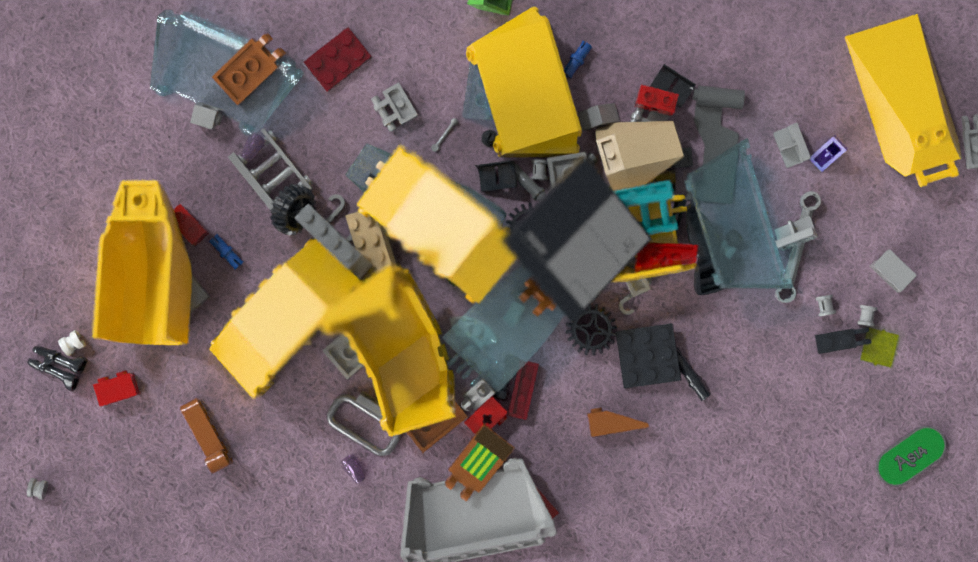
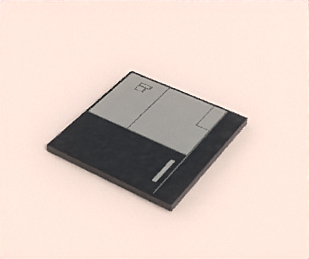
[500,155,652,323]

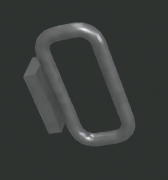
[327,391,401,456]

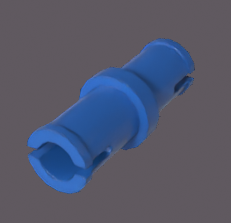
[564,41,593,79]
[209,234,244,270]

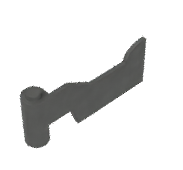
[685,85,745,205]

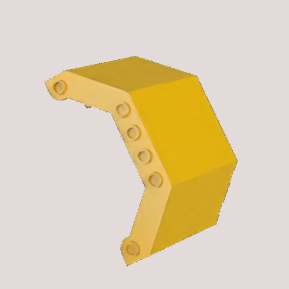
[357,145,515,304]
[209,238,364,398]
[321,264,455,437]

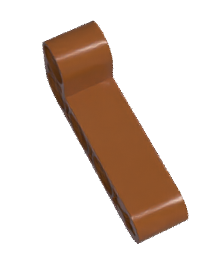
[180,398,233,474]

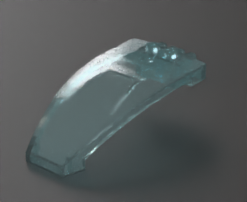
[442,266,564,392]

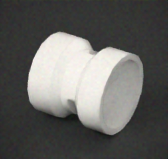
[58,330,85,356]

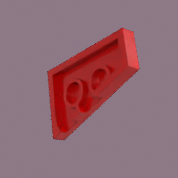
[635,242,698,273]

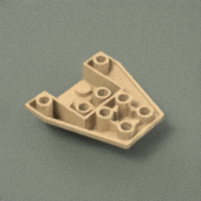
[596,121,684,191]

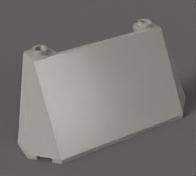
[400,458,557,562]

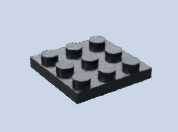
[615,323,682,388]

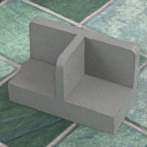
[773,123,811,168]
[774,216,818,251]
[870,249,916,293]

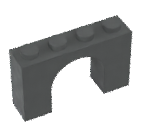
[295,204,373,279]

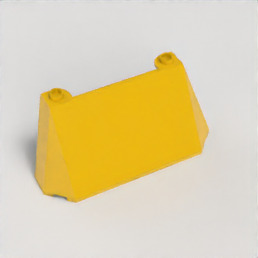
[466,6,582,157]

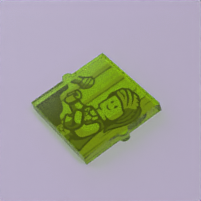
[860,328,899,367]

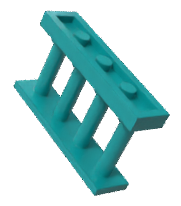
[614,181,678,235]

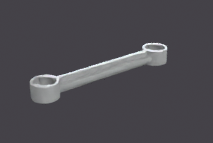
[775,191,821,303]

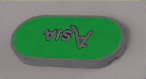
[875,426,946,487]

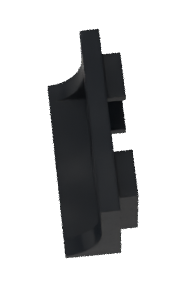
[650,64,696,108]
[475,160,517,192]

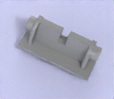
[461,378,496,411]

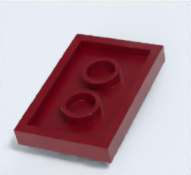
[303,27,372,92]

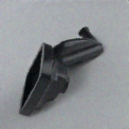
[686,198,733,295]

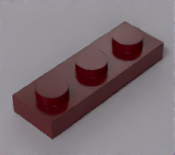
[508,360,539,420]

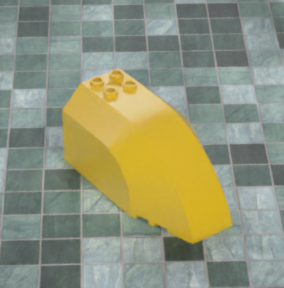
[93,181,192,345]

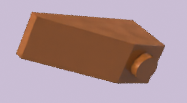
[587,407,649,437]

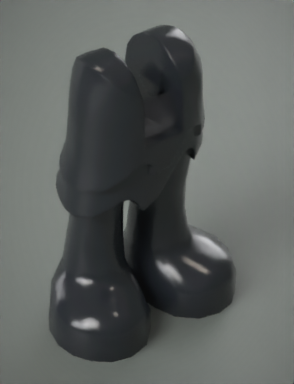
[27,346,88,392]

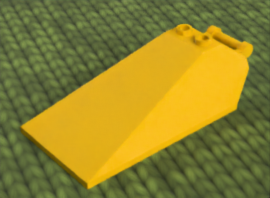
[845,14,962,187]

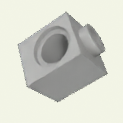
[190,102,222,129]

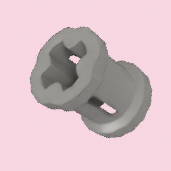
[531,160,548,180]
[815,294,836,316]
[857,305,877,327]

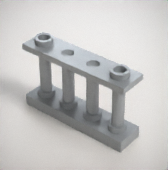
[228,128,314,210]

